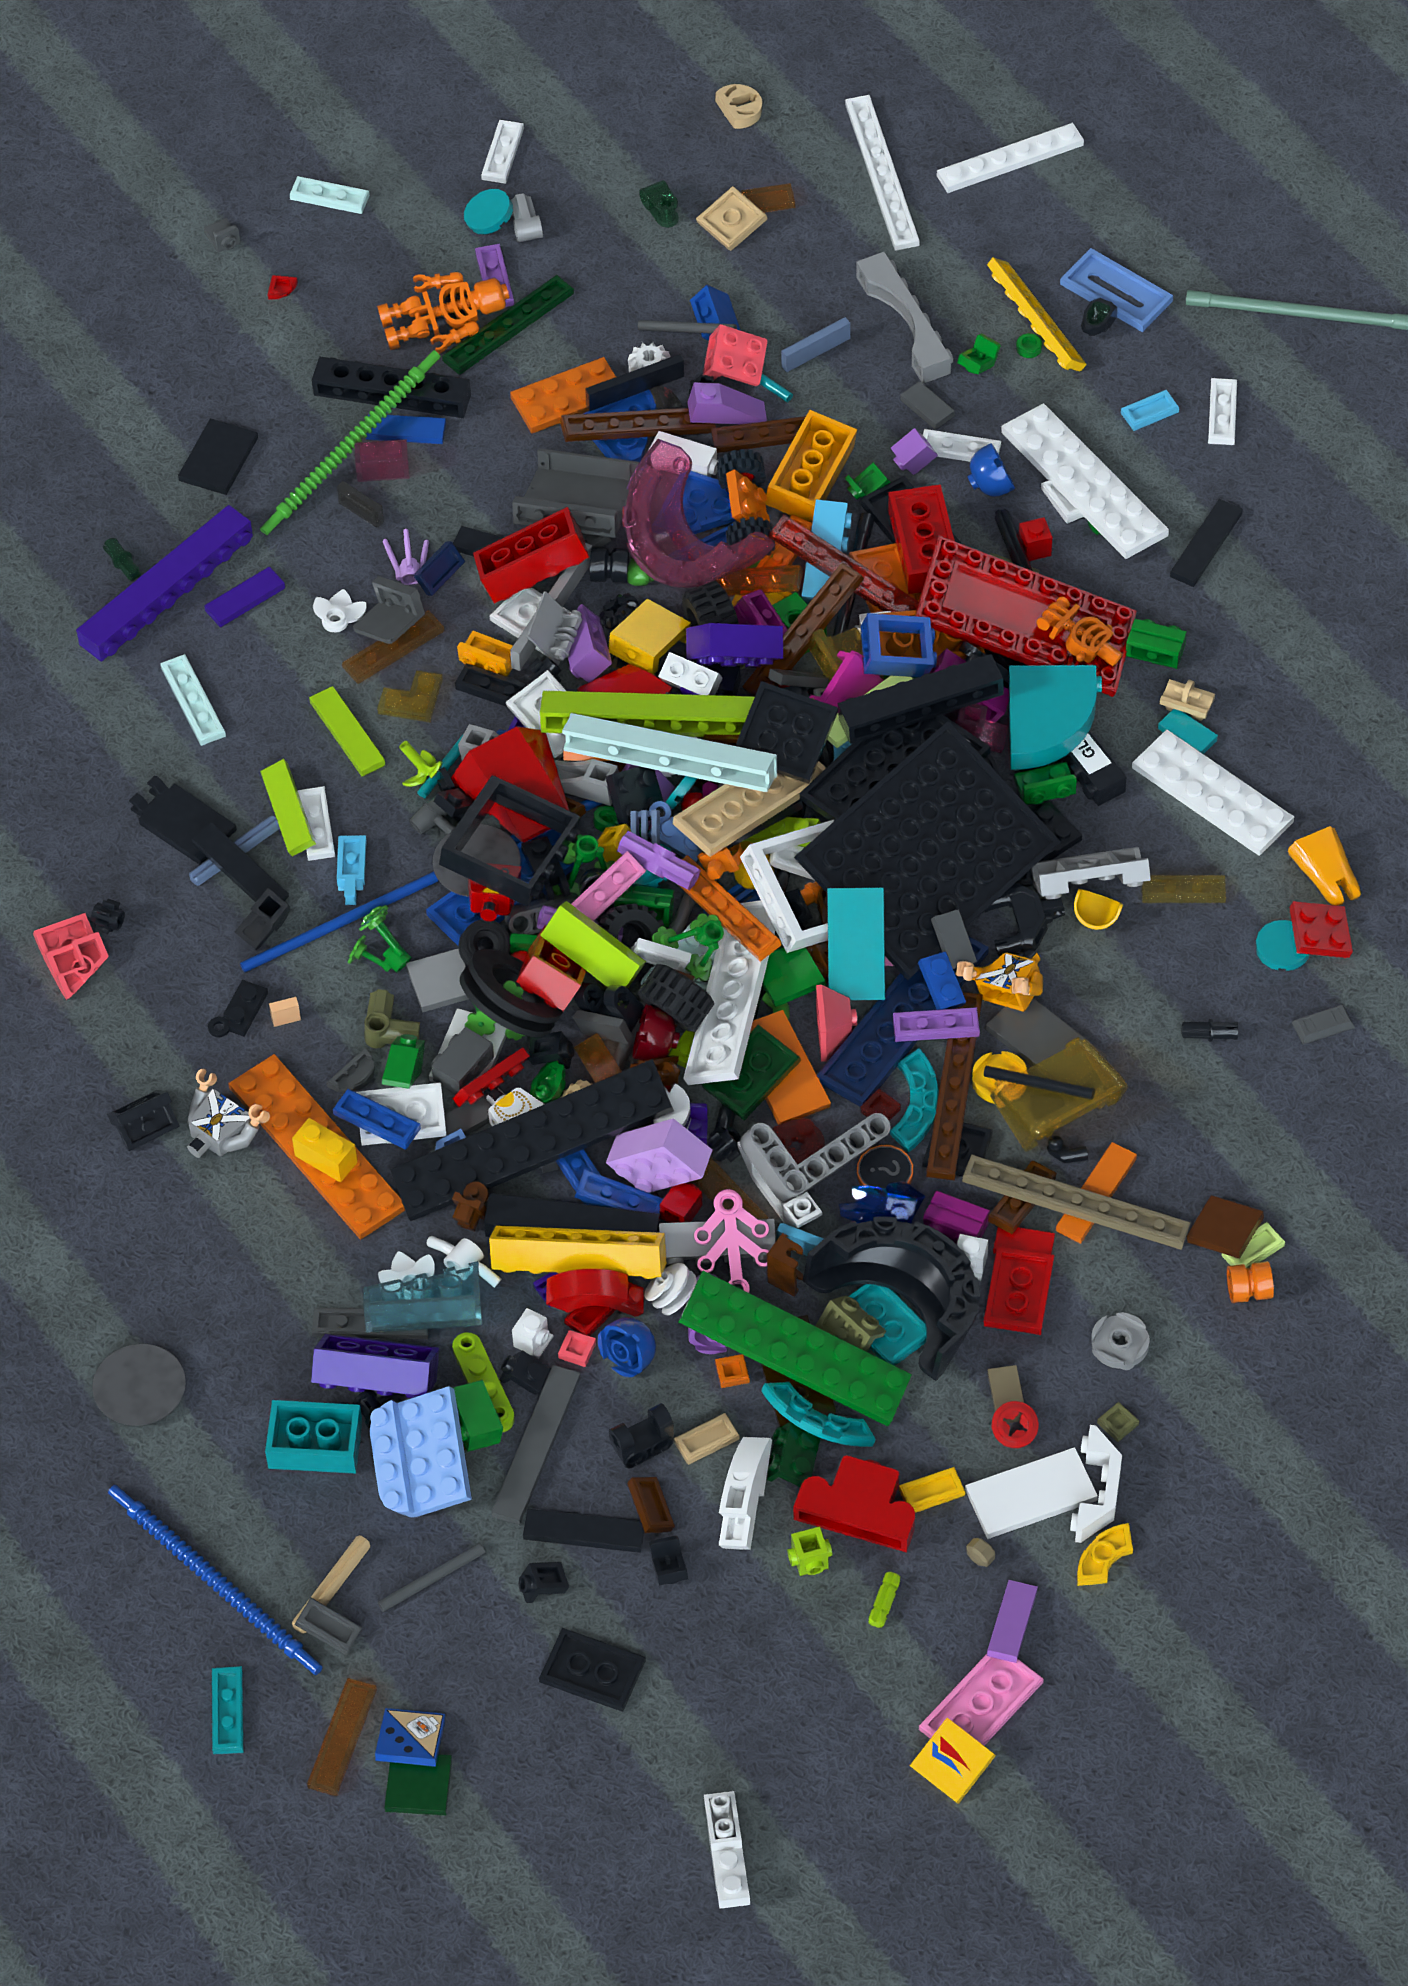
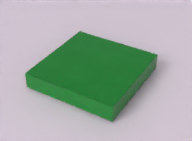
[762,947,826,1007]

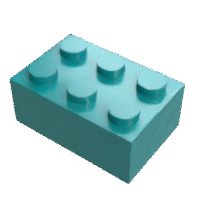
[265,1400,362,1474]

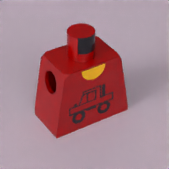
[468,863,521,921]

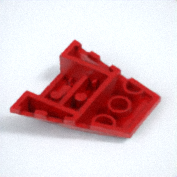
[451,726,569,842]

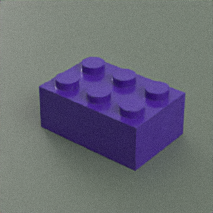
[686,623,783,668]

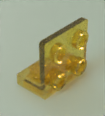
[809,628,863,683]

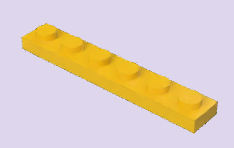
[987,257,1087,372]

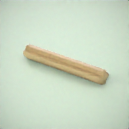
[292,1535,370,1634]

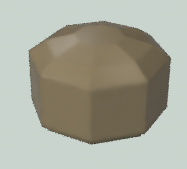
[966,1538,995,1567]

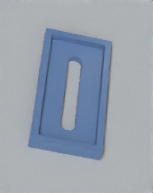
[1060,248,1173,332]

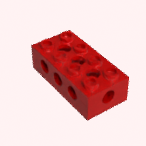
[888,484,954,594]

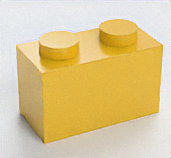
[292,1118,357,1183]

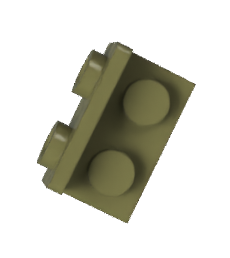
[816,1295,886,1352]

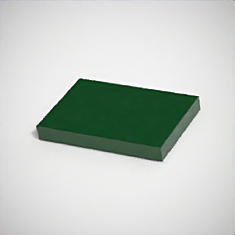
[702,1025,801,1121]

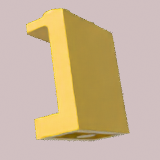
[608,599,691,675]

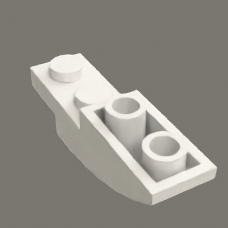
[719,1437,772,1550]
[704,1791,750,1909]

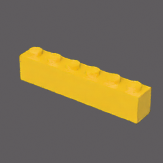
[489,1226,667,1279]

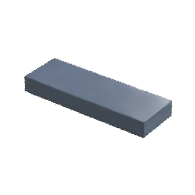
[781,317,850,372]

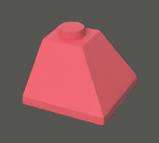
[816,985,857,1062]

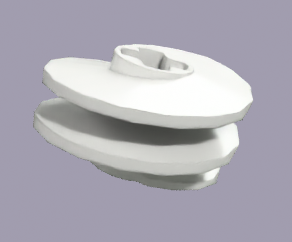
[644,1263,697,1315]

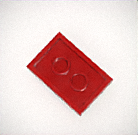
[984,1247,1054,1335]

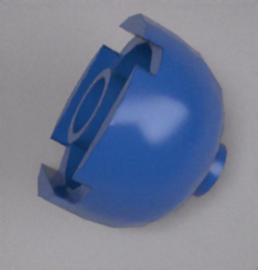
[967,443,1015,497]
[598,1317,656,1377]

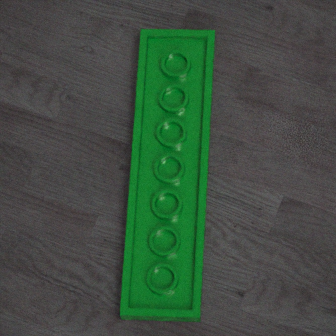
[678,1271,912,1426]

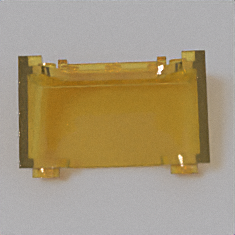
[990,1037,1128,1152]

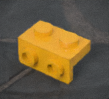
[457,631,513,677]

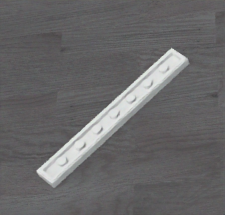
[845,95,920,251]

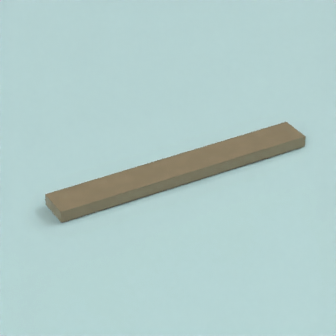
[962,1155,1191,1250]

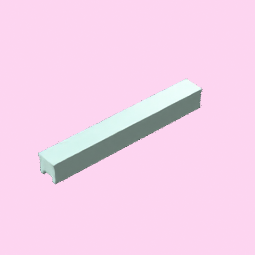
[562,713,778,792]

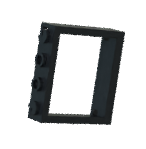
[439,775,581,906]

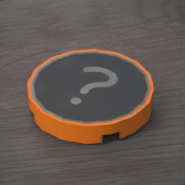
[857,1145,913,1198]

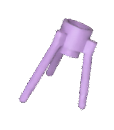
[383,528,429,585]

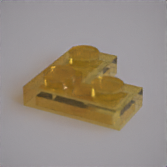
[377,670,443,722]

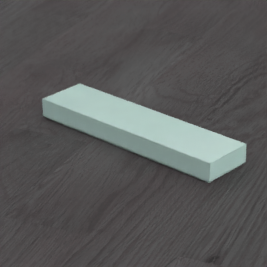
[160,654,226,746]

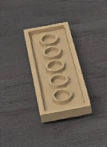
[673,761,826,857]

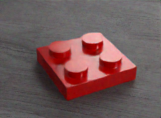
[1289,901,1353,958]

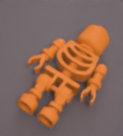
[377,272,510,353]

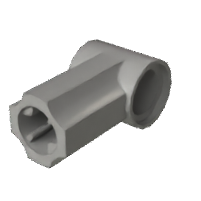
[511,193,543,242]

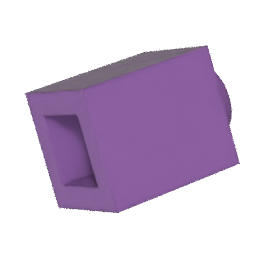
[891,428,938,475]

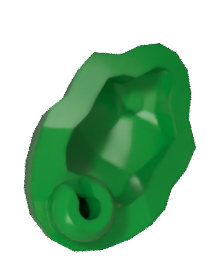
[530,1061,566,1104]

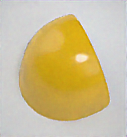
[1074,889,1123,930]

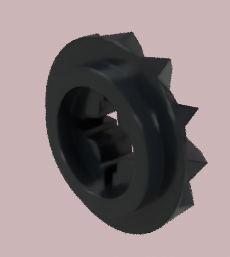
[599,593,639,629]

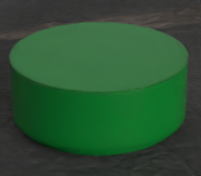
[1016,333,1042,358]

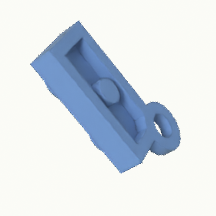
[648,801,702,862]

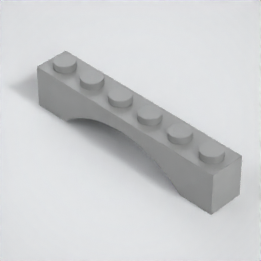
[856,252,953,384]
[458,724,619,806]

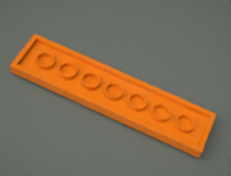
[228,1054,405,1240]

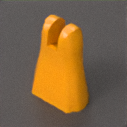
[1288,826,1361,906]

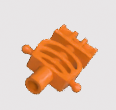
[1037,597,1123,667]

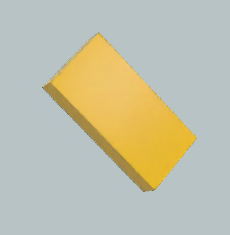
[899,1467,965,1513]

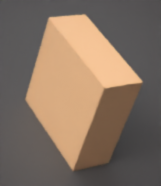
[269,997,301,1027]

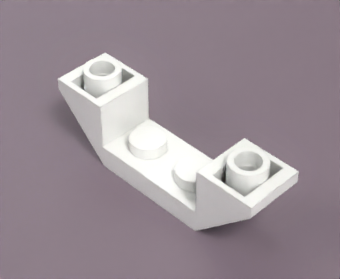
[737,1135,822,1228]
[1070,1425,1122,1543]

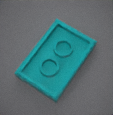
[849,1284,926,1366]

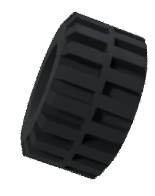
[682,581,739,627]
[597,904,664,973]
[638,964,714,1032]

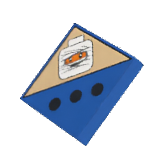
[375,1708,445,1766]

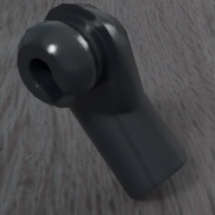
[1047,1136,1088,1163]

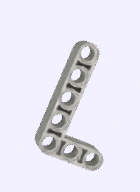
[740,1113,891,1202]

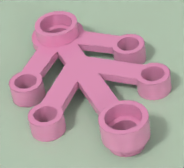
[694,1189,769,1293]

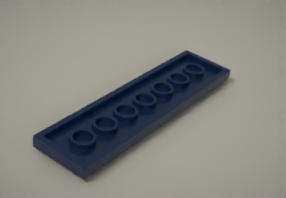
[817,936,989,1108]

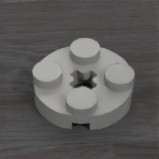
[1091,1312,1150,1370]

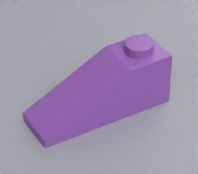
[688,383,767,424]
[568,604,612,683]

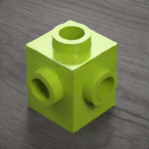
[787,1527,832,1576]

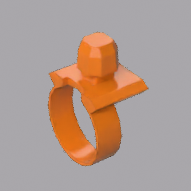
[697,843,744,880]

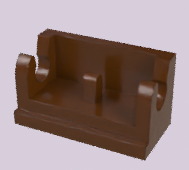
[767,1233,803,1297]

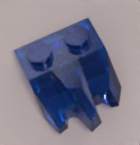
[839,1185,916,1225]

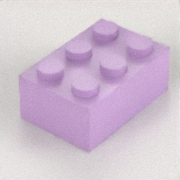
[606,1118,712,1193]

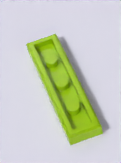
[309,686,385,777]
[260,759,316,856]

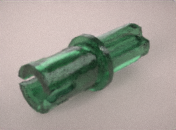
[103,538,141,581]

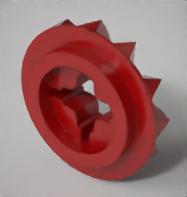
[991,1401,1039,1448]

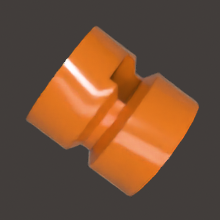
[1227,1261,1274,1303]

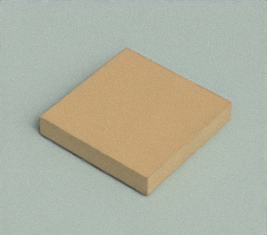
[696,186,767,251]

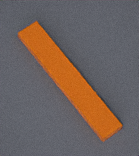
[677,855,782,962]

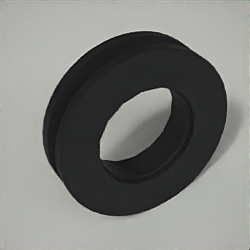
[460,949,564,1037]

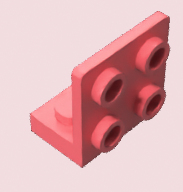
[703,324,768,387]

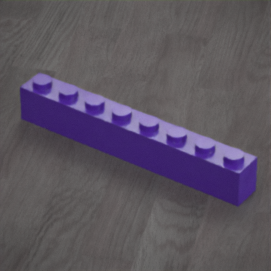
[76,505,253,662]

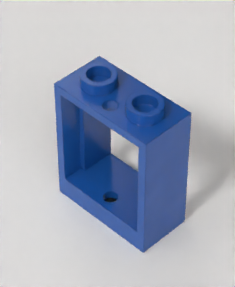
[861,613,937,677]

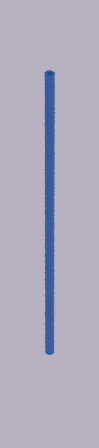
[240,799,602,973]

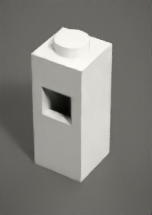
[649,431,718,477]

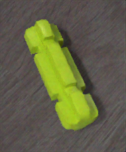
[868,1572,900,1628]

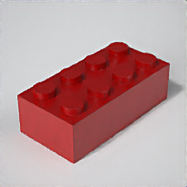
[473,507,589,604]

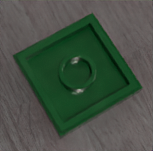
[384,1754,452,1816]

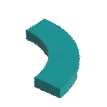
[890,1048,939,1153]
[761,1382,876,1447]

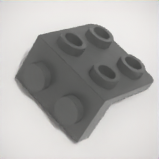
[353,576,425,644]

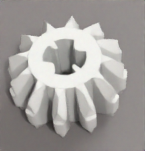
[628,342,671,372]

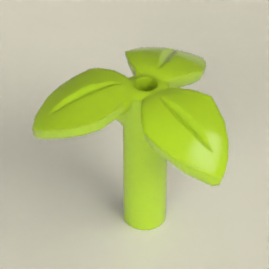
[399,741,443,787]

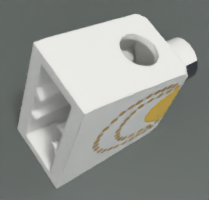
[487,1088,544,1126]

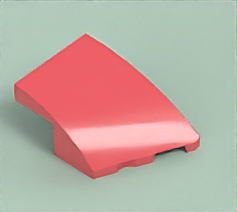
[33,913,109,1000]

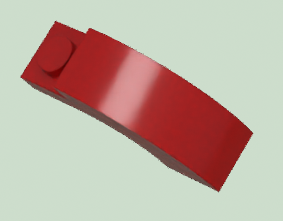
[546,1269,644,1317]

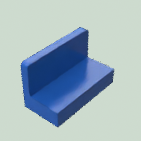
[690,285,741,340]

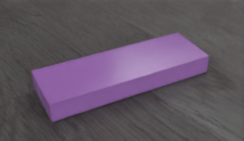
[475,244,514,307]
[893,1008,980,1042]
[987,1580,1038,1663]

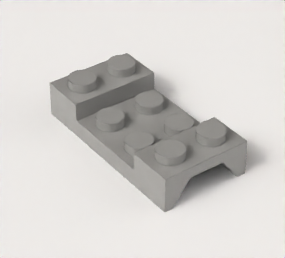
[1031,847,1151,899]

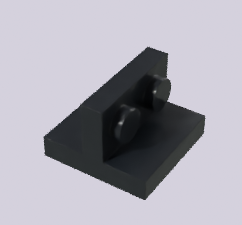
[107,1090,180,1151]

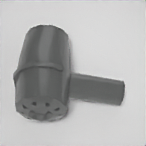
[409,796,455,835]

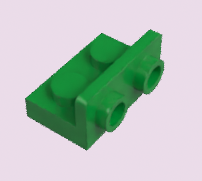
[1014,762,1077,805]

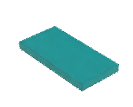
[827,888,885,1000]

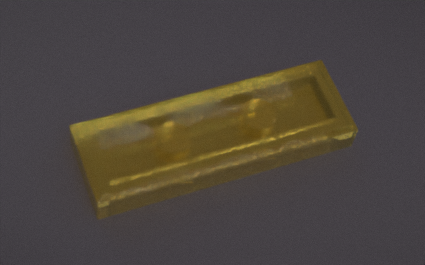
[1142,875,1226,903]

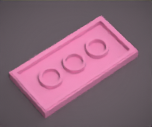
[919,1654,1044,1746]

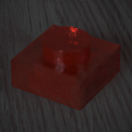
[861,1089,901,1121]

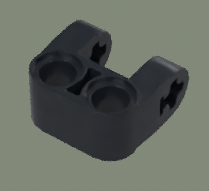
[574,982,644,1032]
[609,1403,674,1469]

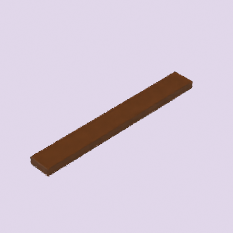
[926,992,983,1180]

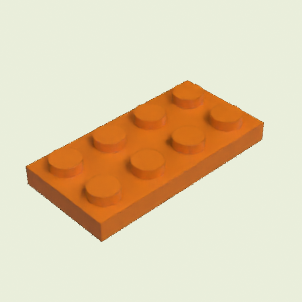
[510,357,616,434]

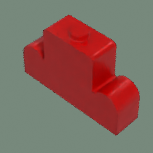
[793,1455,915,1553]

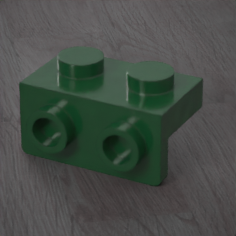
[766,1422,821,1487]

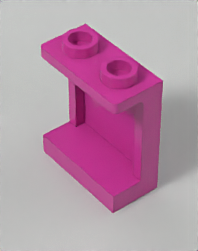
[809,651,884,714]

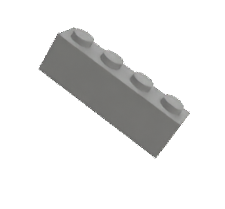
[659,1219,775,1266]

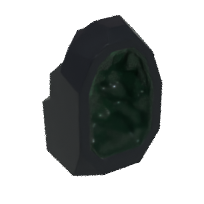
[1081,298,1117,336]

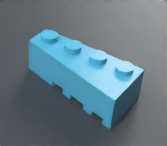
[801,499,852,605]

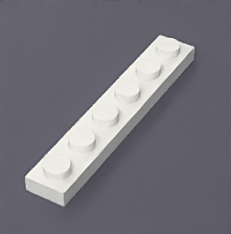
[937,123,1084,193]

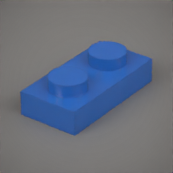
[918,951,966,1010]

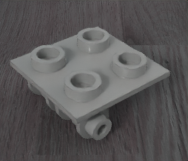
[526,591,582,666]

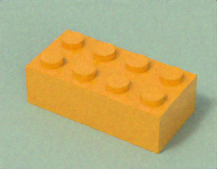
[765,410,857,523]

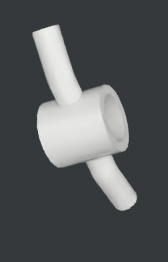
[427,1236,502,1288]

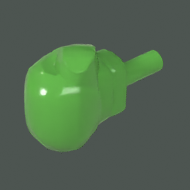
[627,548,656,586]

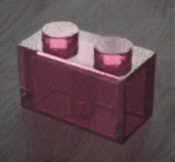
[354,439,410,482]

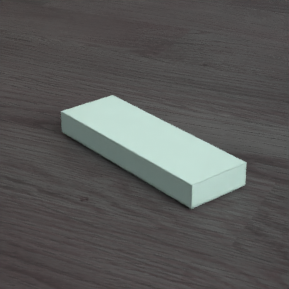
[290,176,370,214]

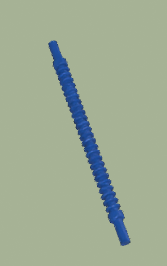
[108,1485,323,1675]

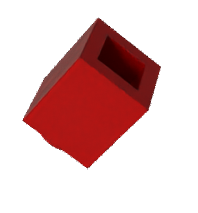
[1019,517,1053,561]
[660,1183,703,1223]

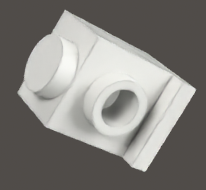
[957,1234,988,1281]
[512,1308,553,1359]

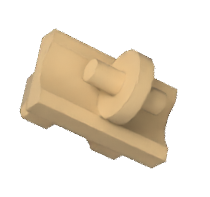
[1160,679,1215,721]

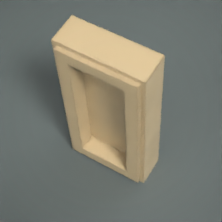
[674,1413,740,1465]

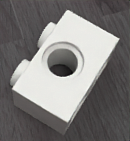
[658,652,722,695]

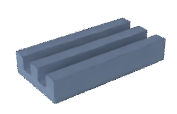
[631,810,660,845]

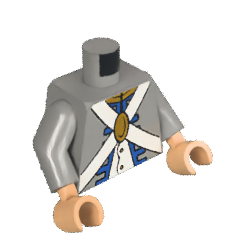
[187,1069,270,1158]

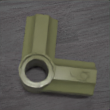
[364,989,420,1049]

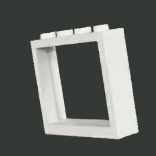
[740,820,834,953]

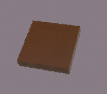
[1187,1195,1264,1259]

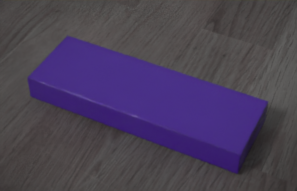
[204,566,285,627]

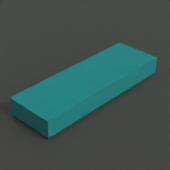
[212,1666,244,1754]

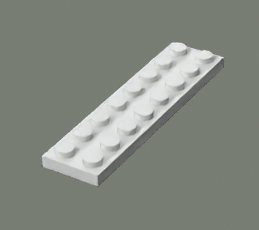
[1001,403,1169,559]
[683,900,776,1085]

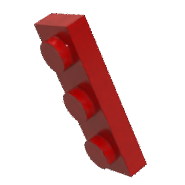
[452,1047,529,1107]

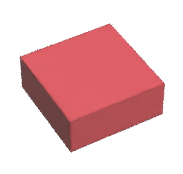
[558,1330,596,1367]

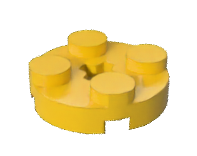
[972,1051,1028,1106]

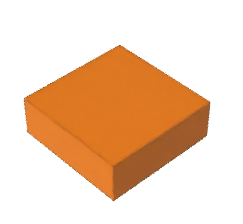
[715,1354,750,1388]

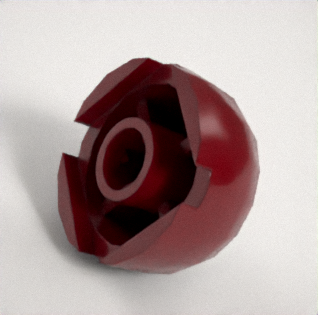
[632,1005,680,1060]

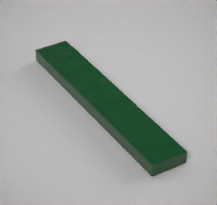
[442,275,574,375]

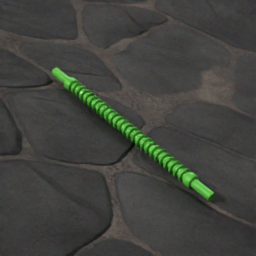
[260,350,441,535]

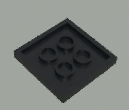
[735,681,838,784]

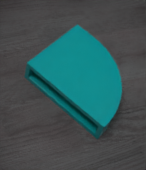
[1009,665,1102,770]

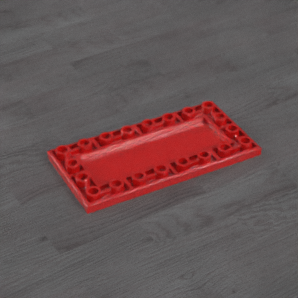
[915,536,1137,697]

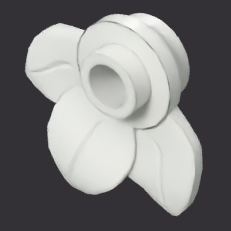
[313,589,367,632]
[378,1252,435,1300]

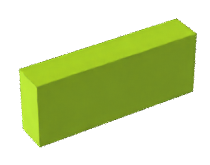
[540,901,646,988]

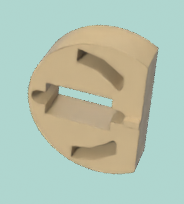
[715,84,762,129]

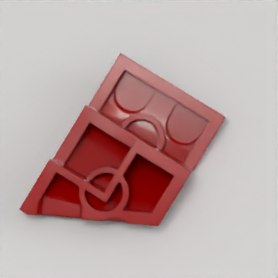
[577,664,672,694]

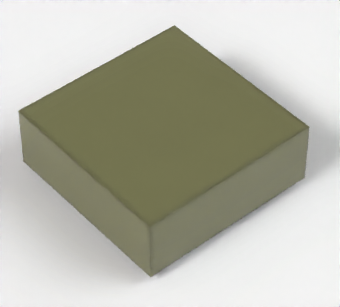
[1097,1402,1139,1442]

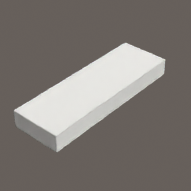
[481,120,524,184]
[1208,378,1237,445]
[923,429,1001,462]
[298,786,335,861]

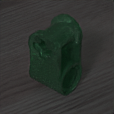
[639,180,679,228]

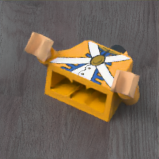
[956,949,1043,1012]

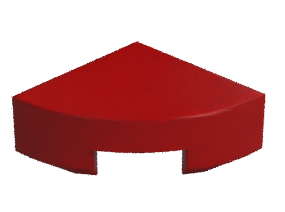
[268,275,298,300]

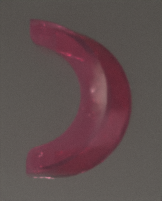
[622,439,776,588]

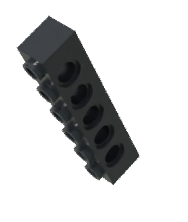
[312,356,471,419]

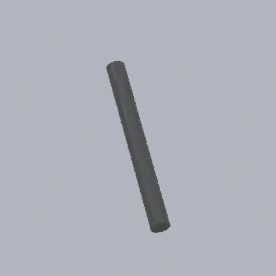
[638,320,737,334]
[377,1543,485,1612]

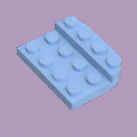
[370,1386,472,1517]

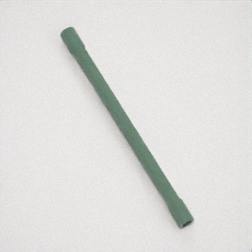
[1186,290,1408,330]

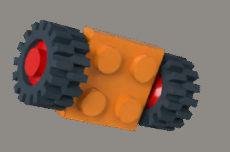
[717,449,775,561]

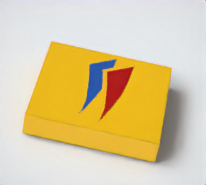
[910,1718,996,1804]

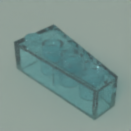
[363,1261,482,1333]

